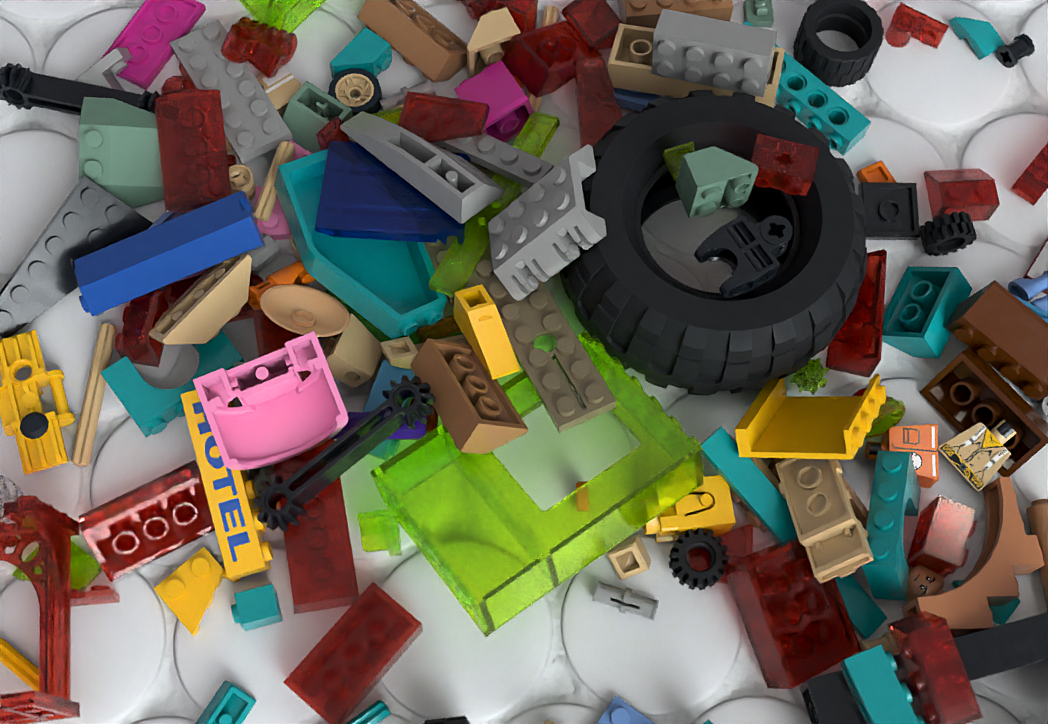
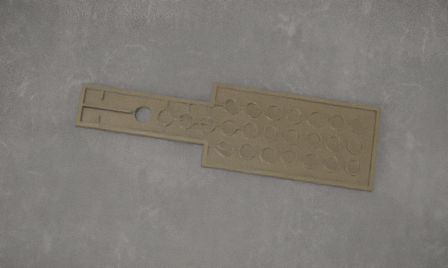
[363,98,616,433]

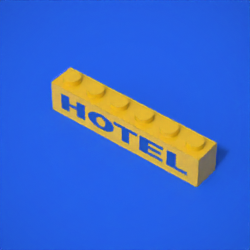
[180,390,274,580]

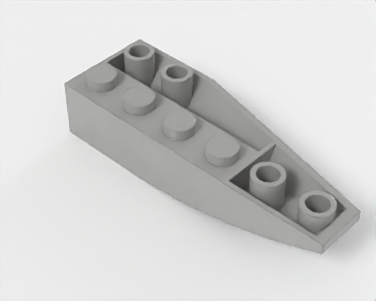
[340,111,505,224]

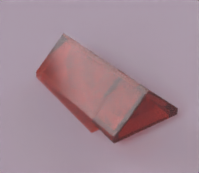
[826,249,887,378]

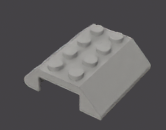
[488,144,607,301]

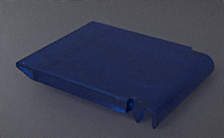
[315,141,471,246]

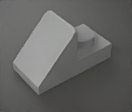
[74,48,133,91]

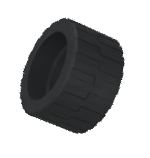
[793,0,884,87]

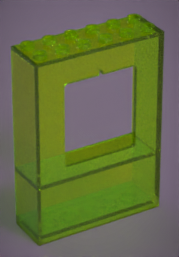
[370,331,704,637]

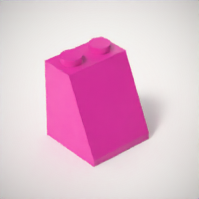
[454,60,539,143]

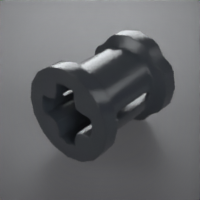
[997,34,1035,68]

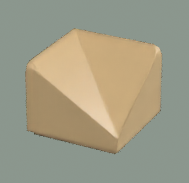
[607,534,651,580]

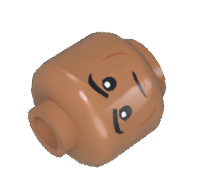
[906,564,945,603]

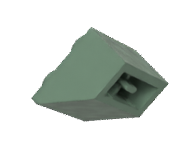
[282,81,353,154]
[675,146,759,218]

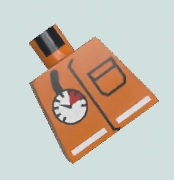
[865,424,939,488]

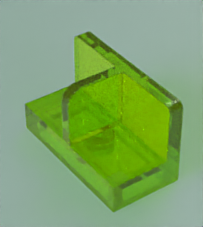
[357,509,402,557]

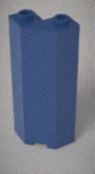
[74,190,266,316]

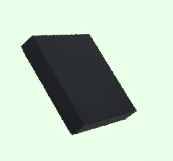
[858,183,920,240]

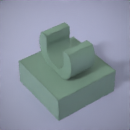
[743,0,774,28]

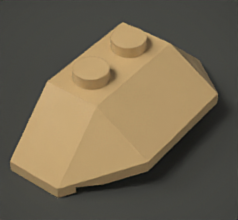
[148,253,252,345]

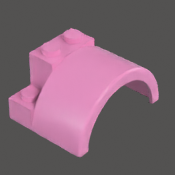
[193,331,349,470]

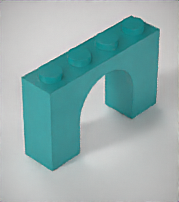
[100,329,245,438]
[862,451,921,601]

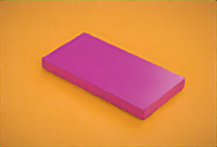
[100,0,206,90]

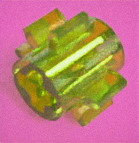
[790,358,829,395]

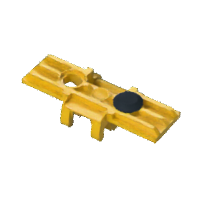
[0,330,75,475]

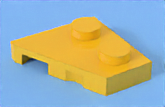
[153,547,224,636]

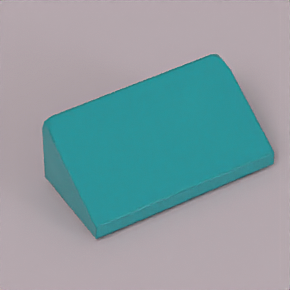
[195,680,257,724]

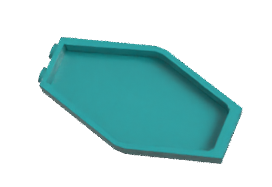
[274,149,448,340]

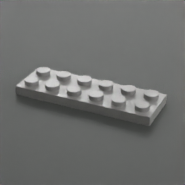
[170,20,293,164]

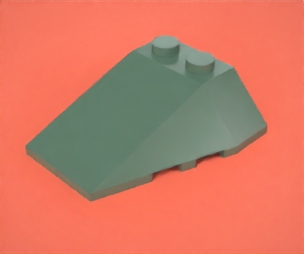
[79,97,202,209]

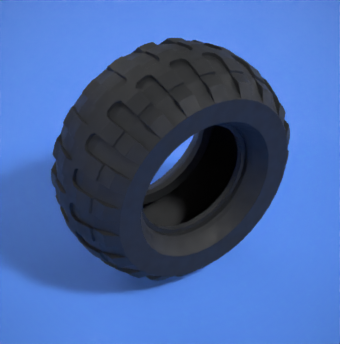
[559,90,867,395]

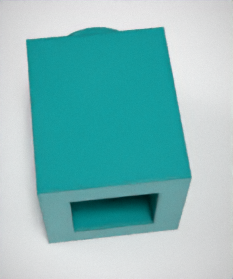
[231,584,283,631]

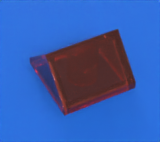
[561,0,623,52]

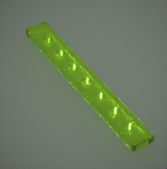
[428,111,560,297]

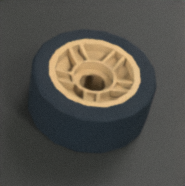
[328,68,382,117]

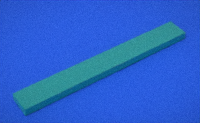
[697,426,888,639]

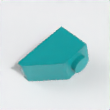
[330,27,392,79]

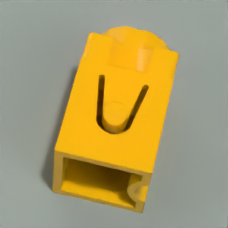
[639,475,736,543]

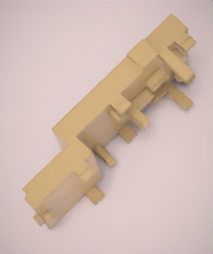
[775,458,874,583]

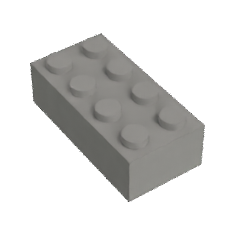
[651,9,777,97]

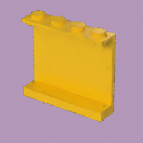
[735,374,886,460]

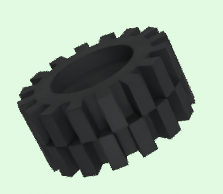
[919,211,977,256]
[669,528,729,590]

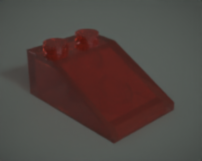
[501,20,602,98]

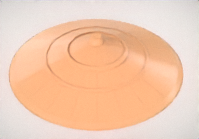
[260,284,351,337]

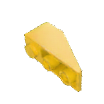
[454,284,520,380]

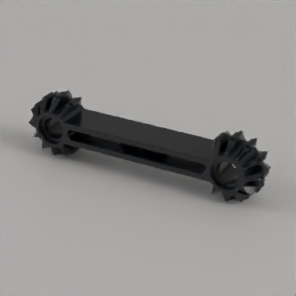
[0,63,181,123]
[252,374,436,532]

